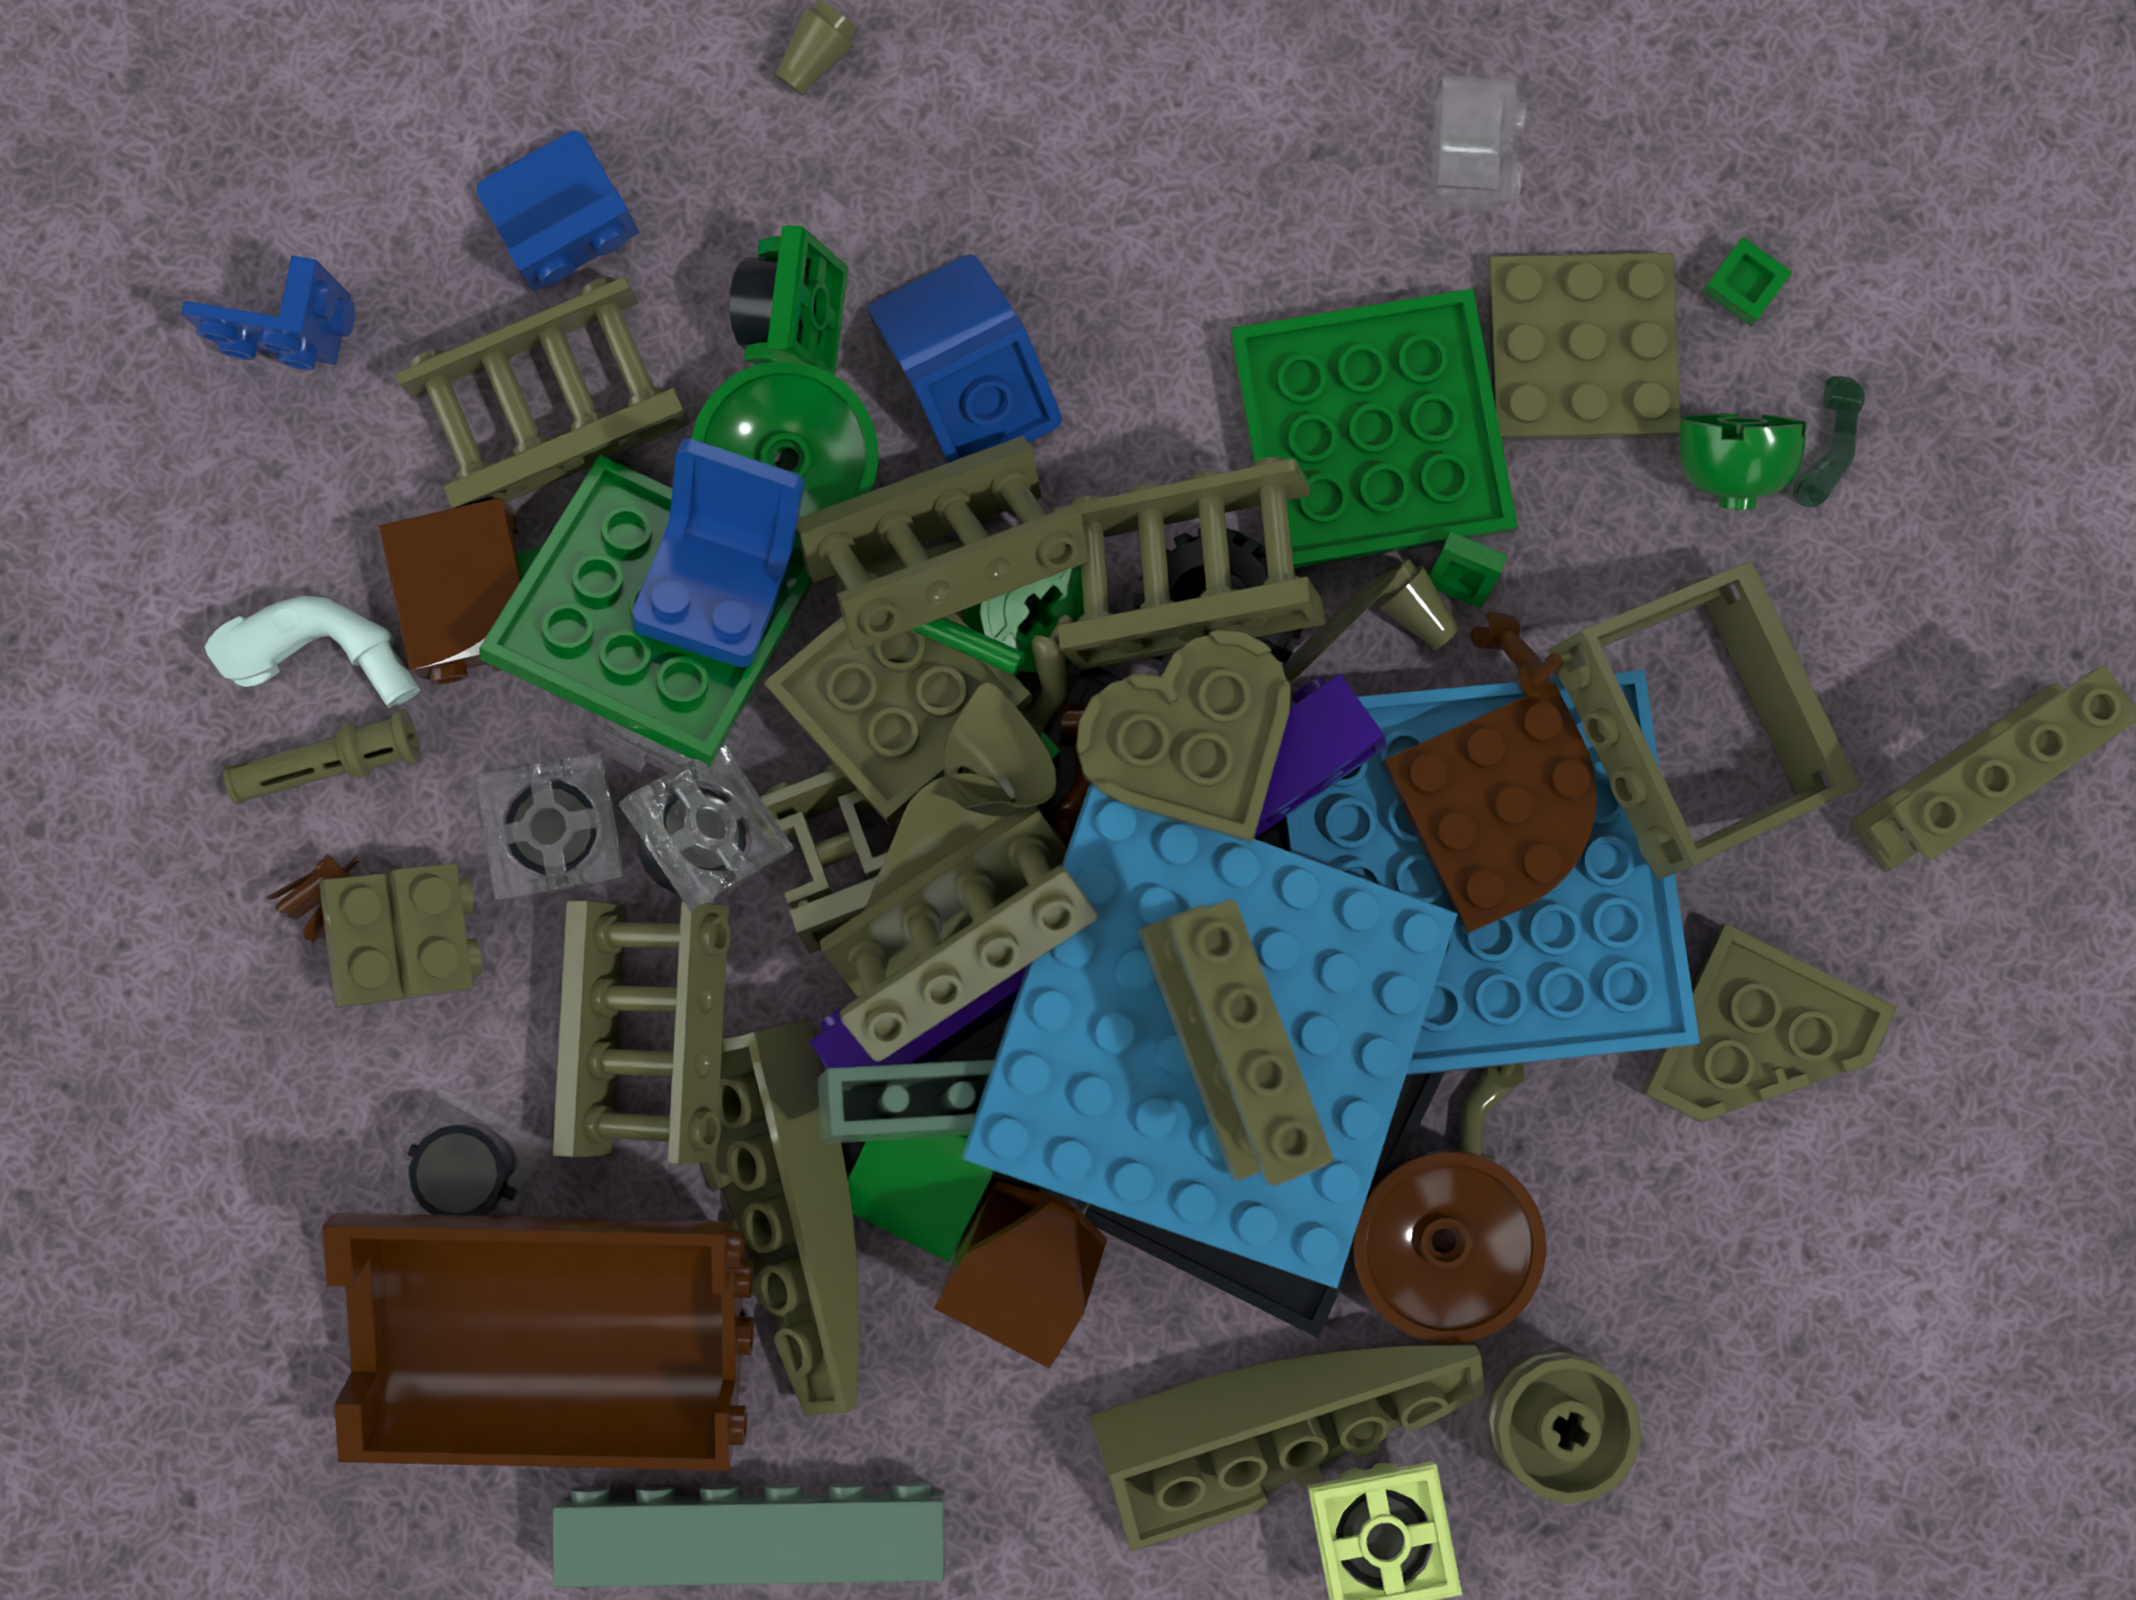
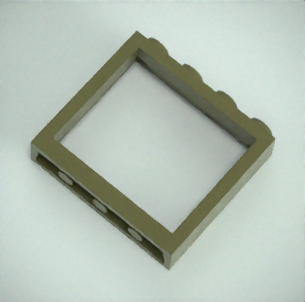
[1548,560,1860,880]

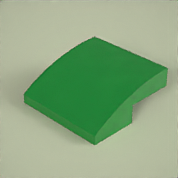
[848,1135,995,1262]

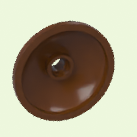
[1353,1150,1546,1344]

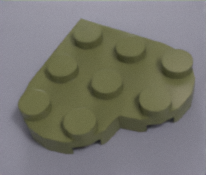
[1076,630,1291,843]

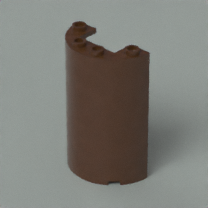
[322,1212,754,1471]

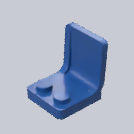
[868,255,1062,463]
[632,439,805,667]

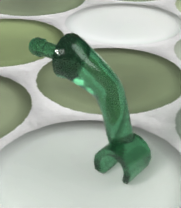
[1793,376,1865,507]

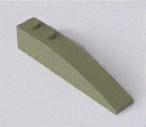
[702,1018,859,1416]
[1090,1345,1486,1552]

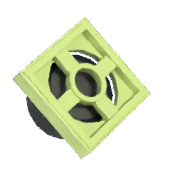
[1307,1461,1462,1600]

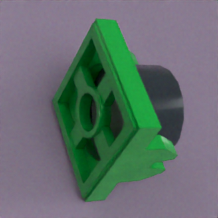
[729,225,848,375]

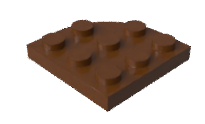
[1381,683,1596,936]

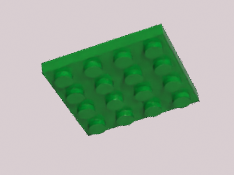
[1230,288,1518,568]
[479,455,813,767]

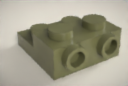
[319,863,482,1008]

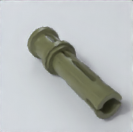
[223,708,421,805]

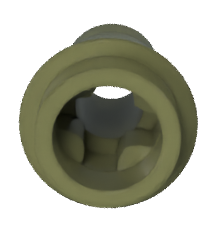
[774,0,858,96]
[1376,558,1461,651]

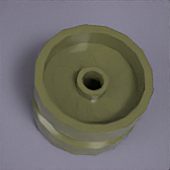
[1485,1349,1642,1504]

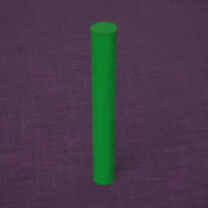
[845,589,1025,676]

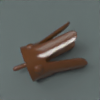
[266,854,360,943]

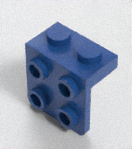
[476,131,640,292]
[181,255,355,370]

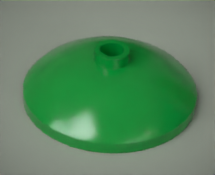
[691,361,879,548]

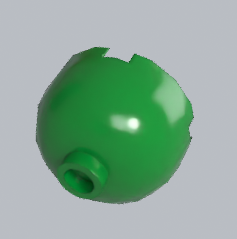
[1679,414,1806,510]

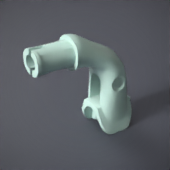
[205,595,420,709]

